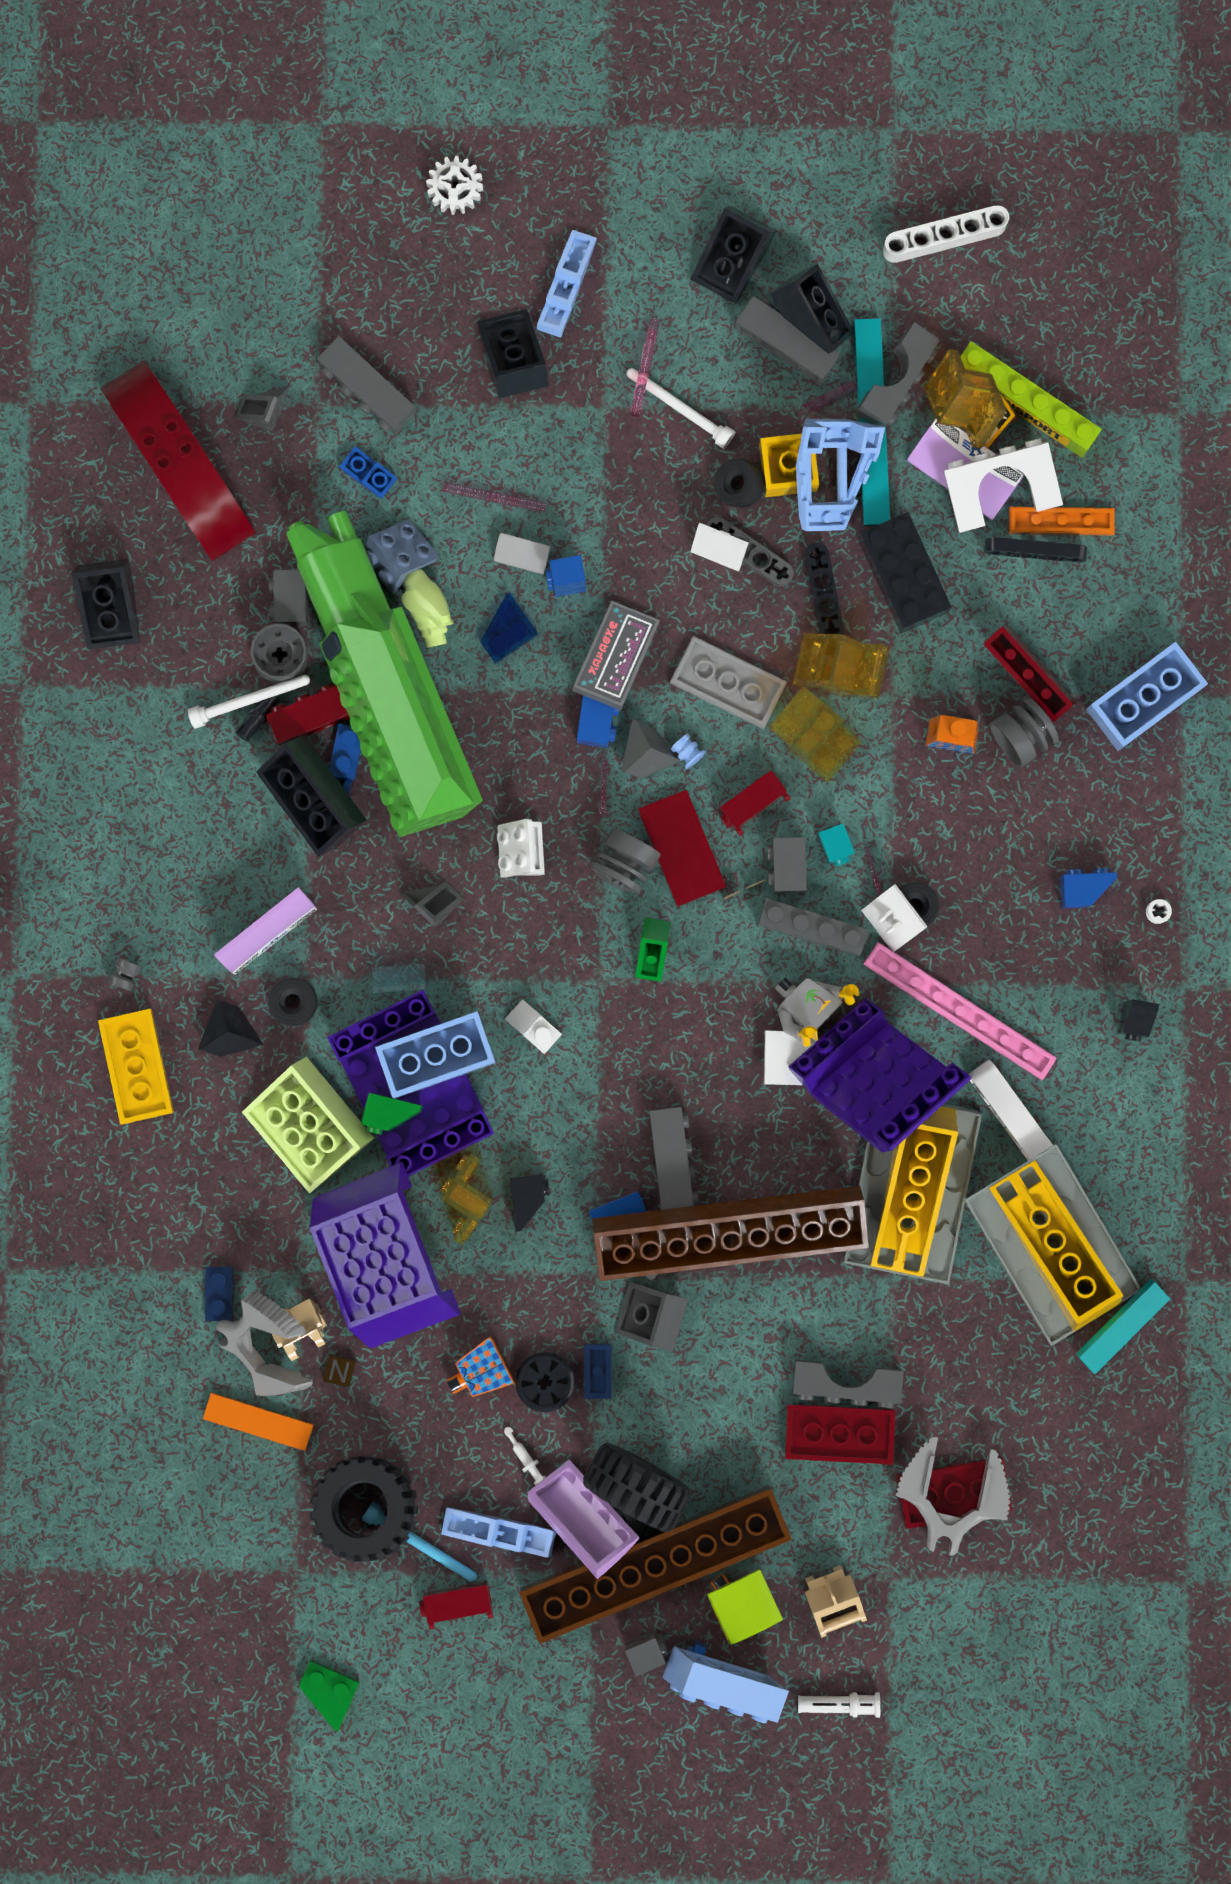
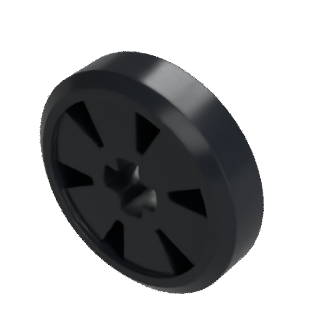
[515,1352,575,1412]

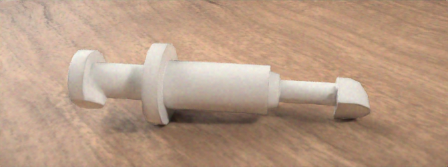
[504,1427,546,1486]

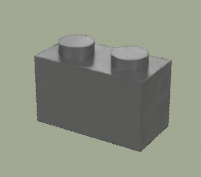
[269,569,309,626]
[767,837,807,894]
[625,1629,669,1677]

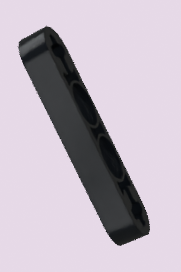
[984,537,1087,563]
[805,543,844,645]

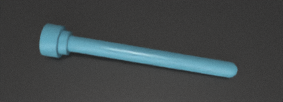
[361,1501,477,1582]

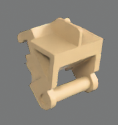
[272,1299,327,1361]
[805,1565,867,1638]

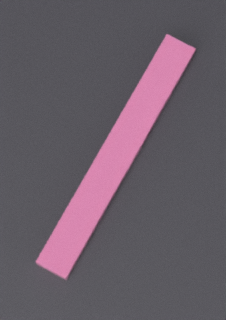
[863,942,1057,1080]

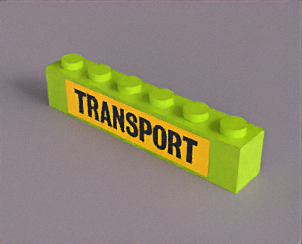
[953,341,1102,458]

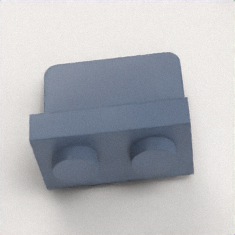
[364,520,438,594]

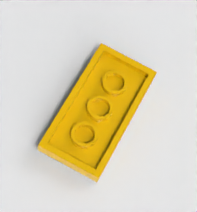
[98,1009,174,1125]

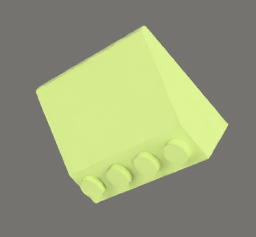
[242,1057,374,1194]

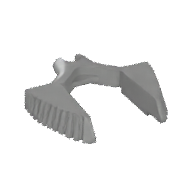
[216,1292,313,1396]
[895,1437,1010,1556]

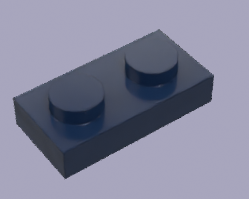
[205,1267,234,1321]
[584,1344,611,1399]

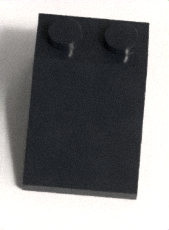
[690,206,777,304]
[770,263,855,354]
[477,309,549,399]
[71,558,140,649]

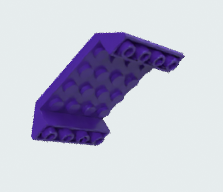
[327,990,495,1177]
[788,998,972,1153]
[309,1162,461,1349]

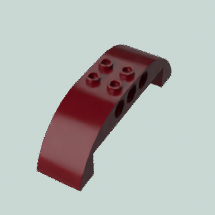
[100,360,256,561]

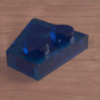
[480,592,538,664]

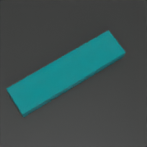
[1075,1279,1170,1374]

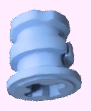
[671,734,706,769]

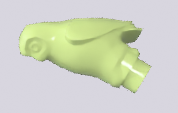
[401,568,453,648]

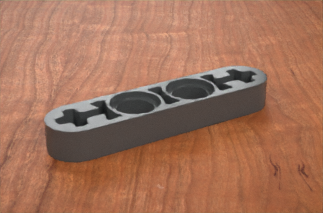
[706,517,794,587]

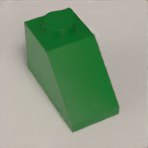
[635,917,671,982]
[361,1093,423,1135]

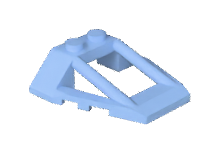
[796,419,885,531]

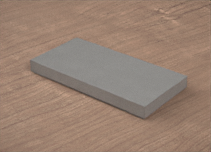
[670,636,787,730]

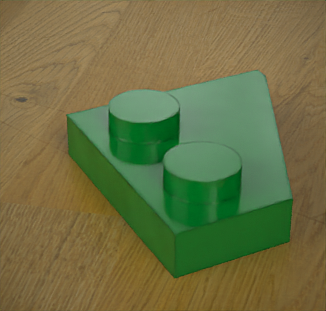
[299,1660,360,1732]

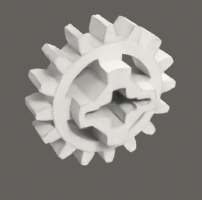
[426,156,483,215]

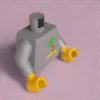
[775,977,860,1047]

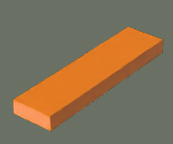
[1009,506,1115,536]
[203,1392,314,1451]

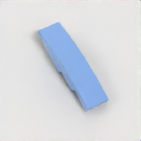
[537,230,597,338]
[441,1507,556,1558]

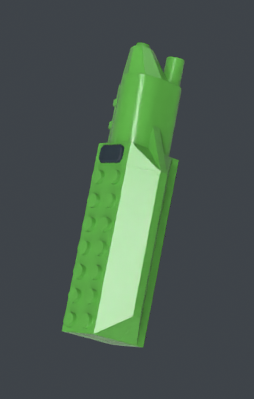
[286,511,483,837]

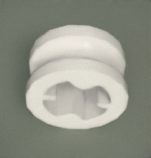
[1146,899,1172,924]

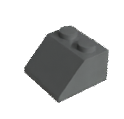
[615,1281,688,1351]

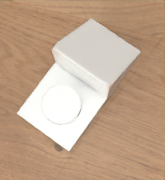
[505,999,562,1054]

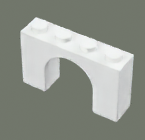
[943,438,1063,533]

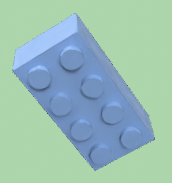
[1086,642,1208,751]
[375,1012,496,1099]
[662,1646,789,1723]

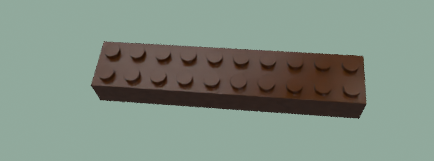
[592,1186,869,1281]
[519,1485,792,1644]

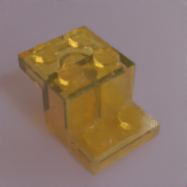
[924,349,1007,449]
[793,633,890,698]
[769,686,862,783]
[441,1154,494,1246]

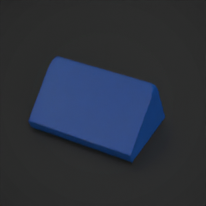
[589,1191,646,1219]

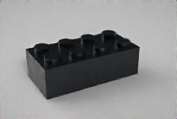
[858,512,952,634]
[256,735,367,857]

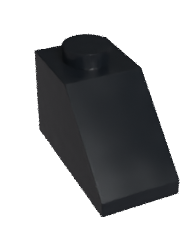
[1118,999,1159,1042]
[510,1174,550,1232]

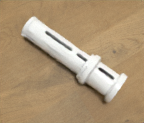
[798,1692,880,1718]

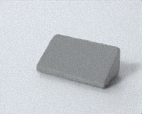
[493,533,551,575]

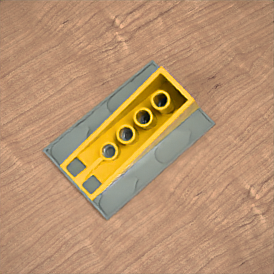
[844,1104,982,1285]
[965,1144,1141,1347]

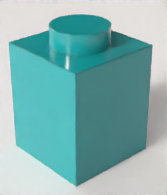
[817,823,855,867]

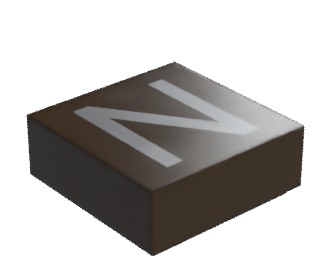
[323,1354,356,1387]

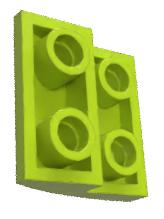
[707,1569,783,1645]

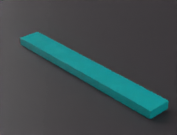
[854,318,890,527]

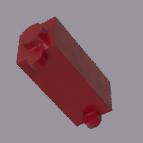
[718,770,791,836]
[419,1581,494,1630]

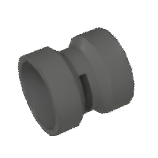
[107,957,142,992]

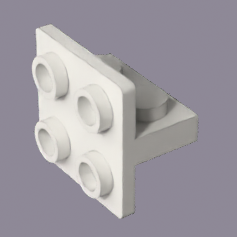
[497,819,545,878]

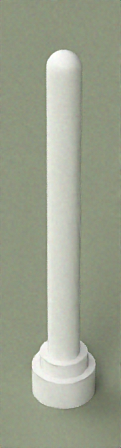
[627,368,736,449]
[188,675,310,729]

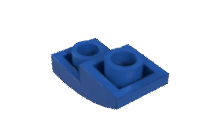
[338,446,398,499]

